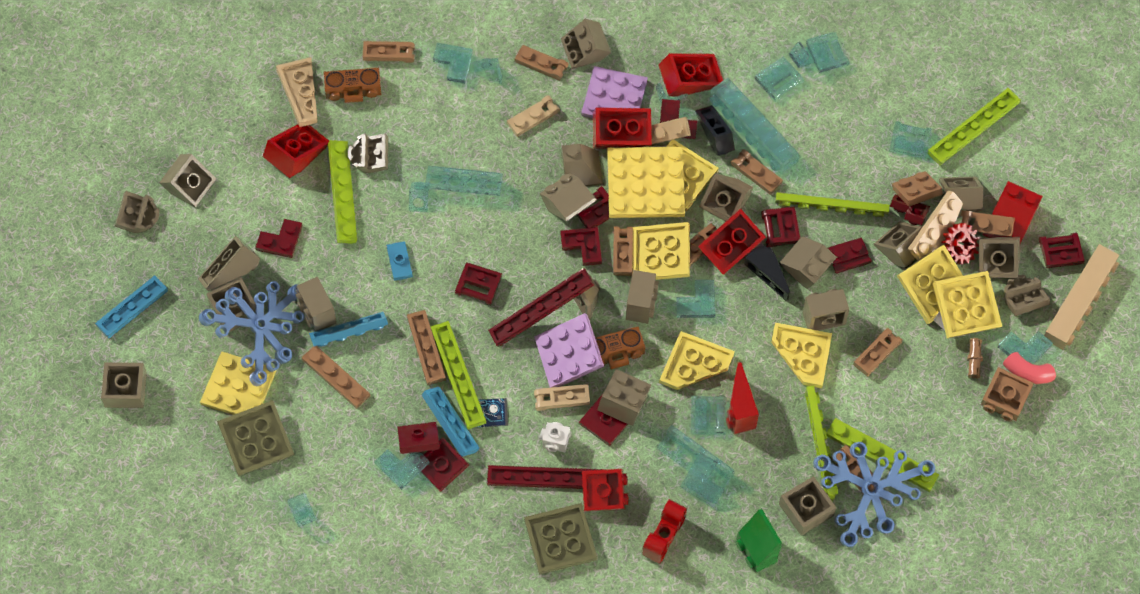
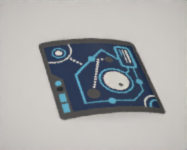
[474,398,508,428]

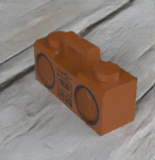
[324,67,381,103]
[595,326,645,370]

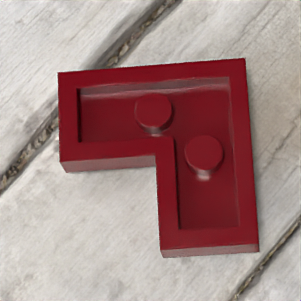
[660,99,697,139]
[890,194,931,225]
[255,219,303,258]
[560,227,602,266]

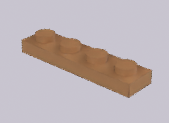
[407,310,446,386]
[301,346,370,409]

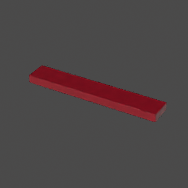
[488,268,594,347]
[487,465,606,489]

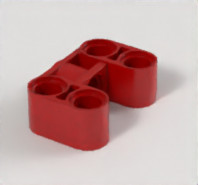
[642,499,687,564]

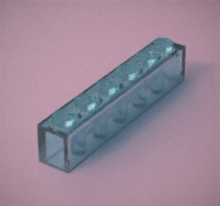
[710,78,799,175]

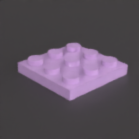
[581,66,648,118]
[534,313,604,388]

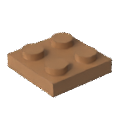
[892,171,943,207]

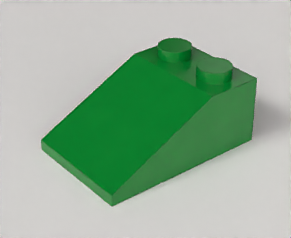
[735,508,782,573]

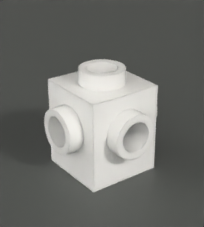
[540,422,570,452]

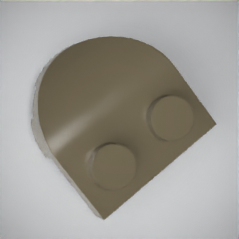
[348,133,388,173]
[115,191,159,233]
[1004,275,1050,316]

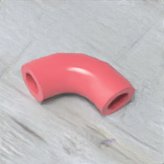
[1003,352,1056,385]

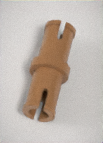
[967,338,983,379]

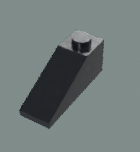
[695,105,735,156]
[744,243,790,301]

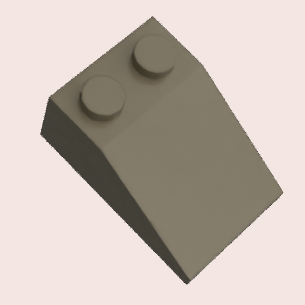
[198,235,260,291]

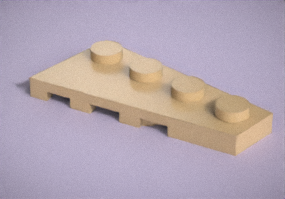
[276,57,317,127]
[908,191,963,261]

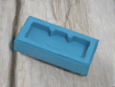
[386,241,413,281]

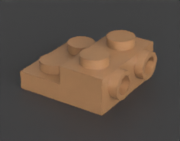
[981,367,1034,422]

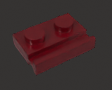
[828,237,872,274]

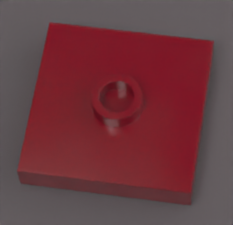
[579,394,628,447]
[397,422,440,454]
[414,437,470,492]

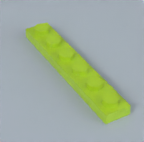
[927,88,1021,166]
[328,140,357,244]
[775,192,890,217]
[430,321,486,429]
[805,386,838,501]
[827,418,940,493]

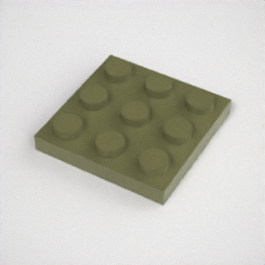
[217,400,294,477]
[524,503,597,575]

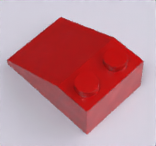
[658,53,725,97]
[593,107,652,149]
[262,124,329,178]
[983,181,1043,244]
[698,209,766,275]
[726,362,759,434]

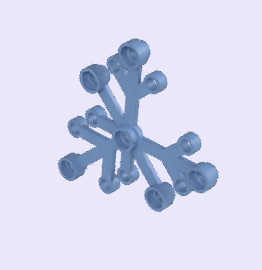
[199,281,304,386]
[813,442,935,547]

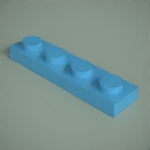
[95,276,168,339]
[309,312,388,347]
[422,387,479,457]

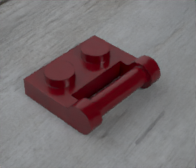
[577,186,611,228]
[761,207,800,248]
[1039,232,1085,269]
[455,262,502,306]

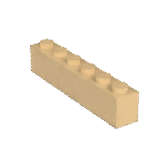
[1043,244,1119,350]

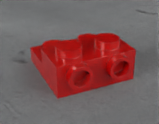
[582,469,629,511]

